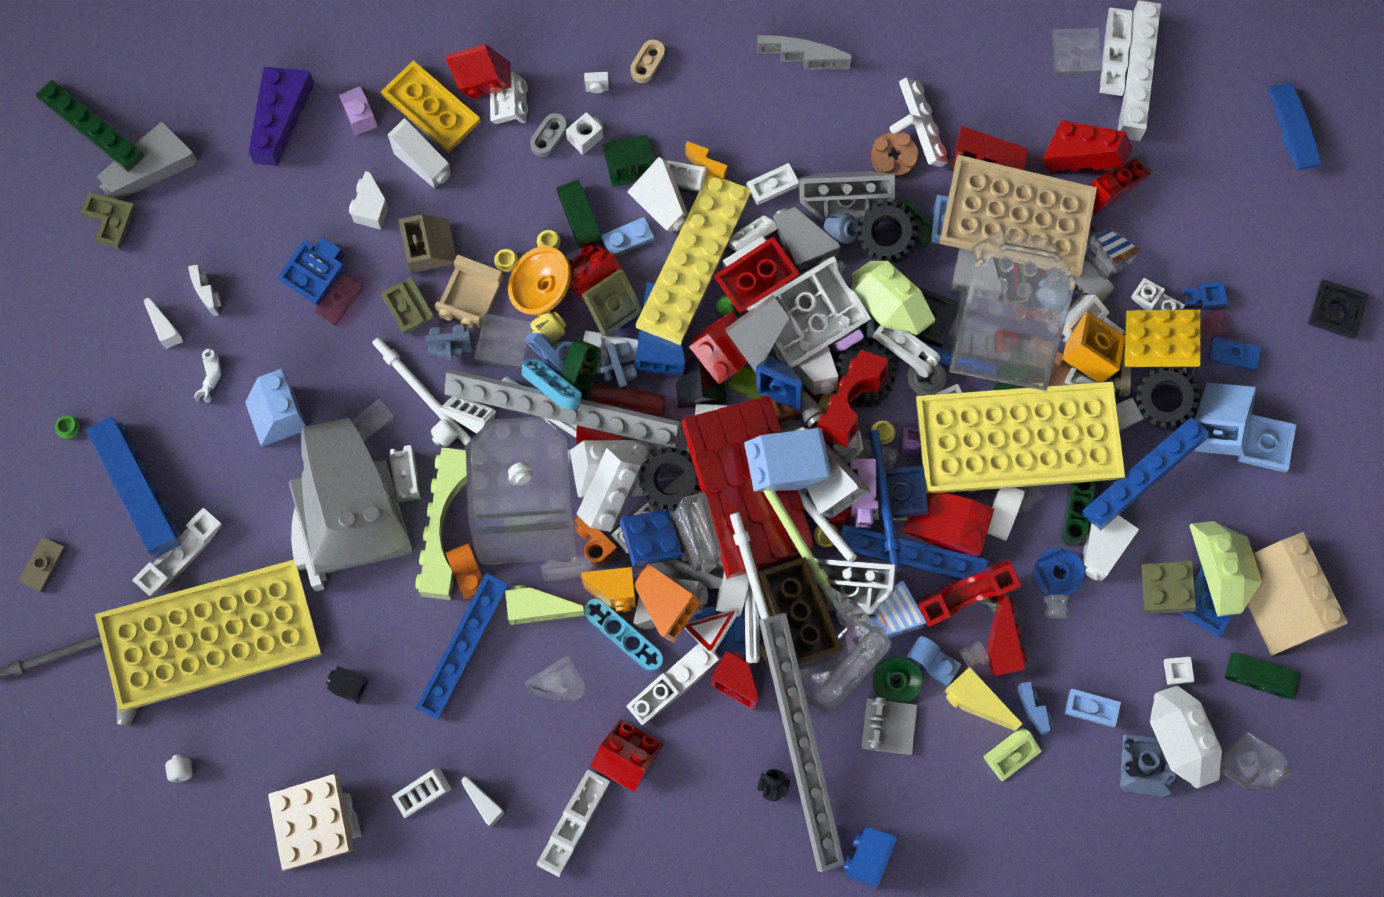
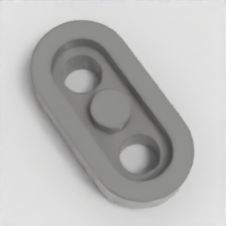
[530,113,567,157]

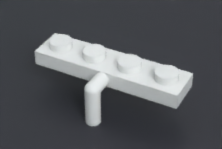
[890,77,949,167]

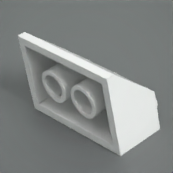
[570,440,650,498]
[577,448,647,532]

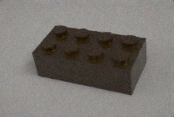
[758,557,843,671]

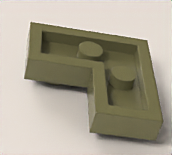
[81,192,136,250]

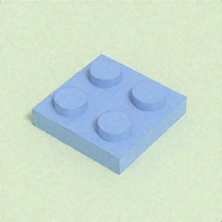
[1238,414,1296,473]

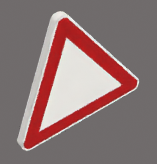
[684,610,737,654]

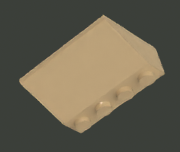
[1247,532,1348,656]

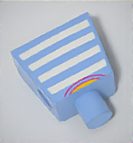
[861,581,926,639]

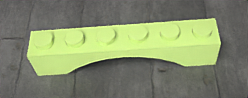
[416,448,473,600]

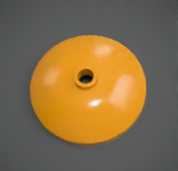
[508,246,571,315]

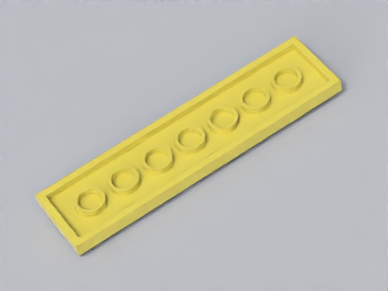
[636,173,751,345]

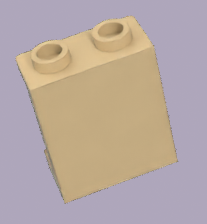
[435,255,504,329]

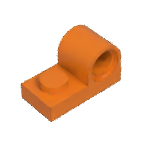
[575,516,618,568]
[445,543,483,601]

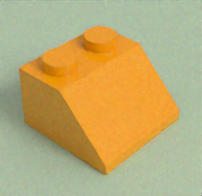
[1063,311,1125,383]
[581,567,636,612]

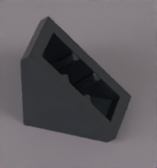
[676,355,726,408]

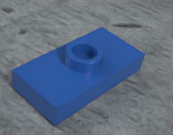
[1208,337,1261,371]

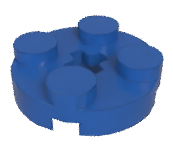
[1033,548,1085,598]

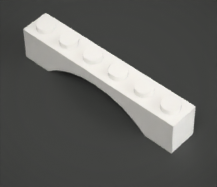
[1118,0,1161,141]

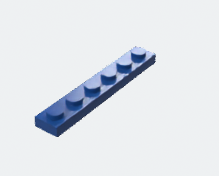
[1083,417,1209,531]
[837,525,988,580]
[415,573,509,720]

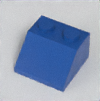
[843,827,897,890]

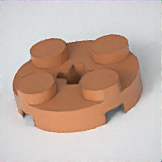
[871,132,918,179]

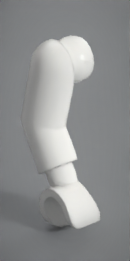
[194,349,221,403]

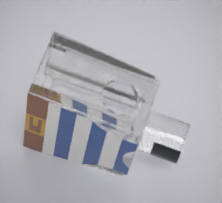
[1085,225,1141,280]

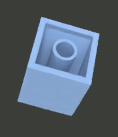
[245,369,306,447]
[744,428,832,491]

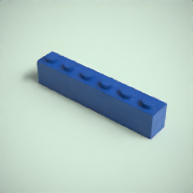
[85,416,182,559]

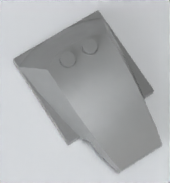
[289,418,412,576]

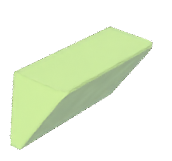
[983,727,1042,782]

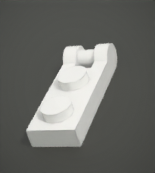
[872,325,941,377]

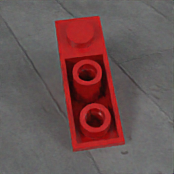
[1090,157,1151,214]
[985,594,1027,676]

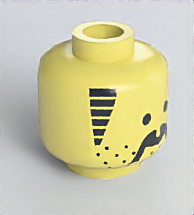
[530,311,566,345]

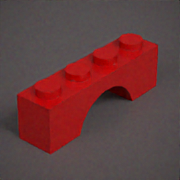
[818,350,888,448]
[917,558,1021,627]

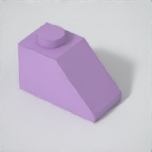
[339,86,377,135]

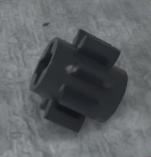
[757,769,790,801]

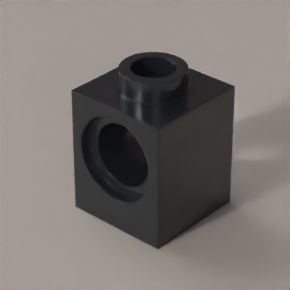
[326,666,369,704]

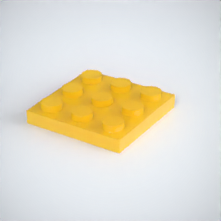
[1125,309,1200,367]

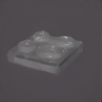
[1051,28,1103,75]
[474,313,532,370]

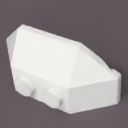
[1150,685,1222,789]

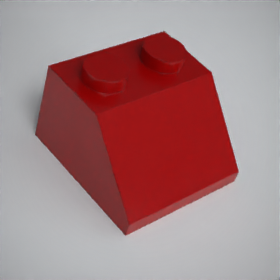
[446,44,511,99]
[689,311,748,384]
[710,651,759,711]

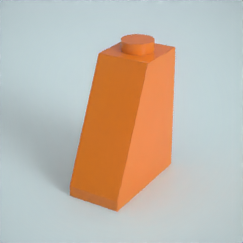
[634,564,702,643]

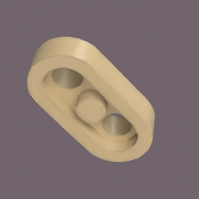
[630,40,665,83]

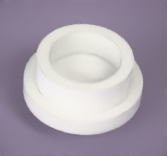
[508,462,533,485]

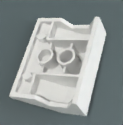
[747,256,871,368]

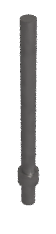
[0,635,102,679]

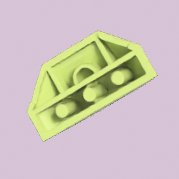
[851,261,935,335]
[1190,521,1262,616]

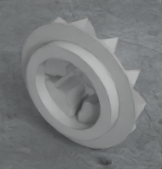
[907,359,946,396]

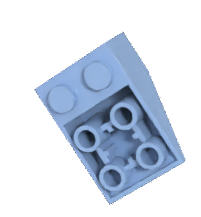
[1195,383,1256,456]

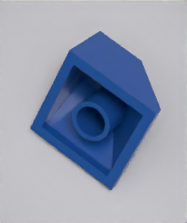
[756,358,803,411]

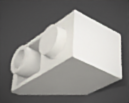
[349,171,388,230]

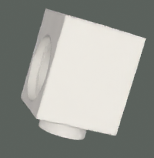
[566,112,603,155]

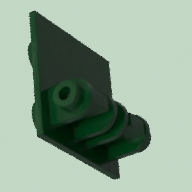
[602,134,655,187]

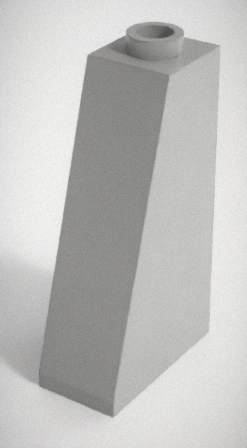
[97,122,198,200]
[794,427,871,518]

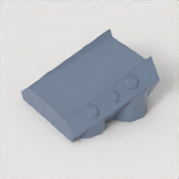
[1120,734,1176,798]

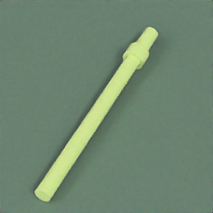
[764,491,836,601]

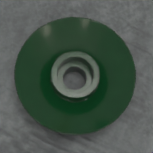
[872,656,923,703]

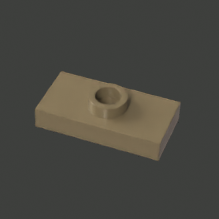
[18,537,66,593]

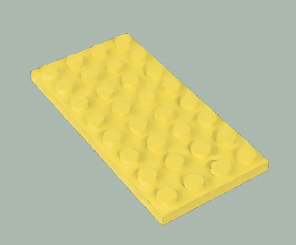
[916,382,1125,494]
[95,560,321,712]

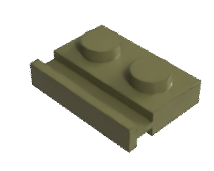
[380,277,435,335]

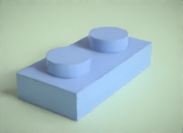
[601,217,654,257]
[1064,689,1121,728]

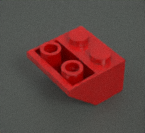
[569,244,627,303]
[590,719,664,792]

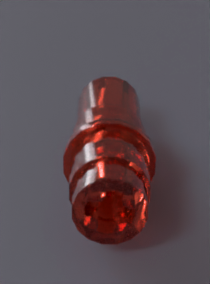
[590,384,666,417]

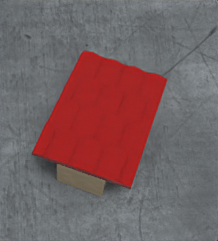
[681,395,814,579]

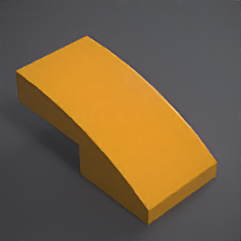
[685,141,727,179]

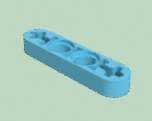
[522,359,582,410]
[584,599,663,672]

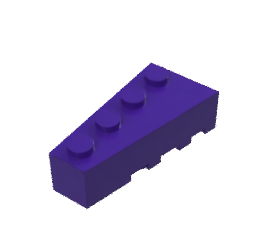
[248,66,315,166]

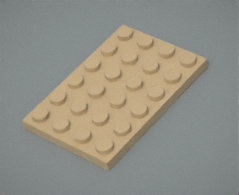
[939,155,1097,277]

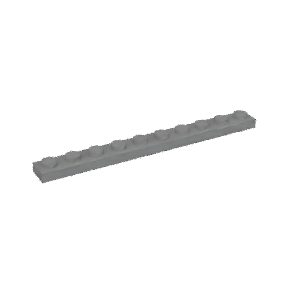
[445,369,681,448]
[759,613,844,872]

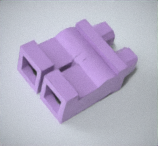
[849,459,878,530]

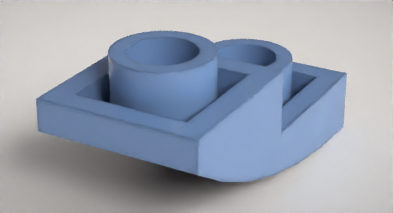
[1017,682,1053,735]

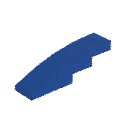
[1268,83,1321,171]

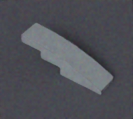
[757,35,851,70]

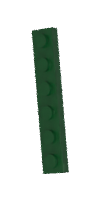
[35,80,145,172]

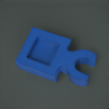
[1182,281,1228,309]

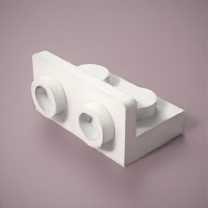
[490,72,528,124]

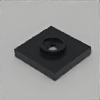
[1308,279,1368,339]

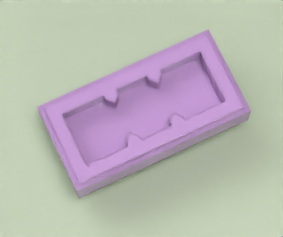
[828,329,864,352]

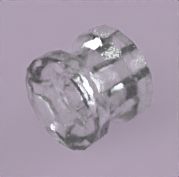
[1044,595,1070,619]
[960,641,990,671]

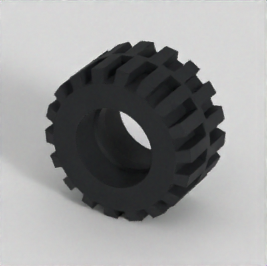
[857,201,920,262]
[835,341,897,408]
[1136,367,1200,430]
[639,447,701,510]

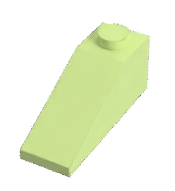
[505,585,585,625]

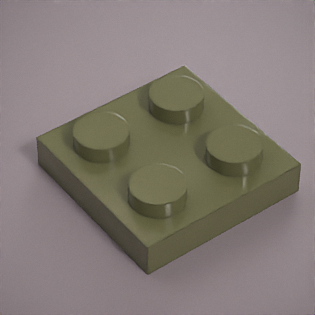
[582,270,642,336]
[1141,561,1196,614]

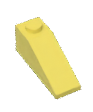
[945,667,1022,731]

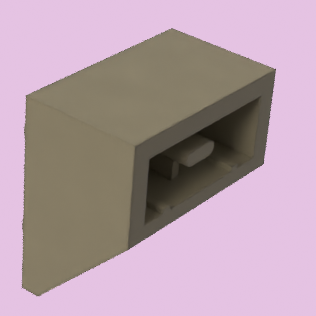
[398,214,456,273]

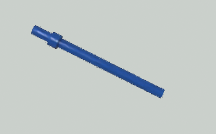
[869,430,901,572]

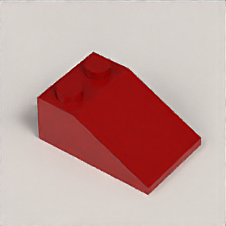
[713,237,800,315]
[903,492,995,557]

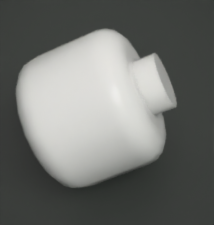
[431,419,458,447]
[165,755,193,782]

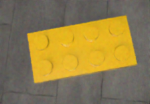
[381,60,481,153]

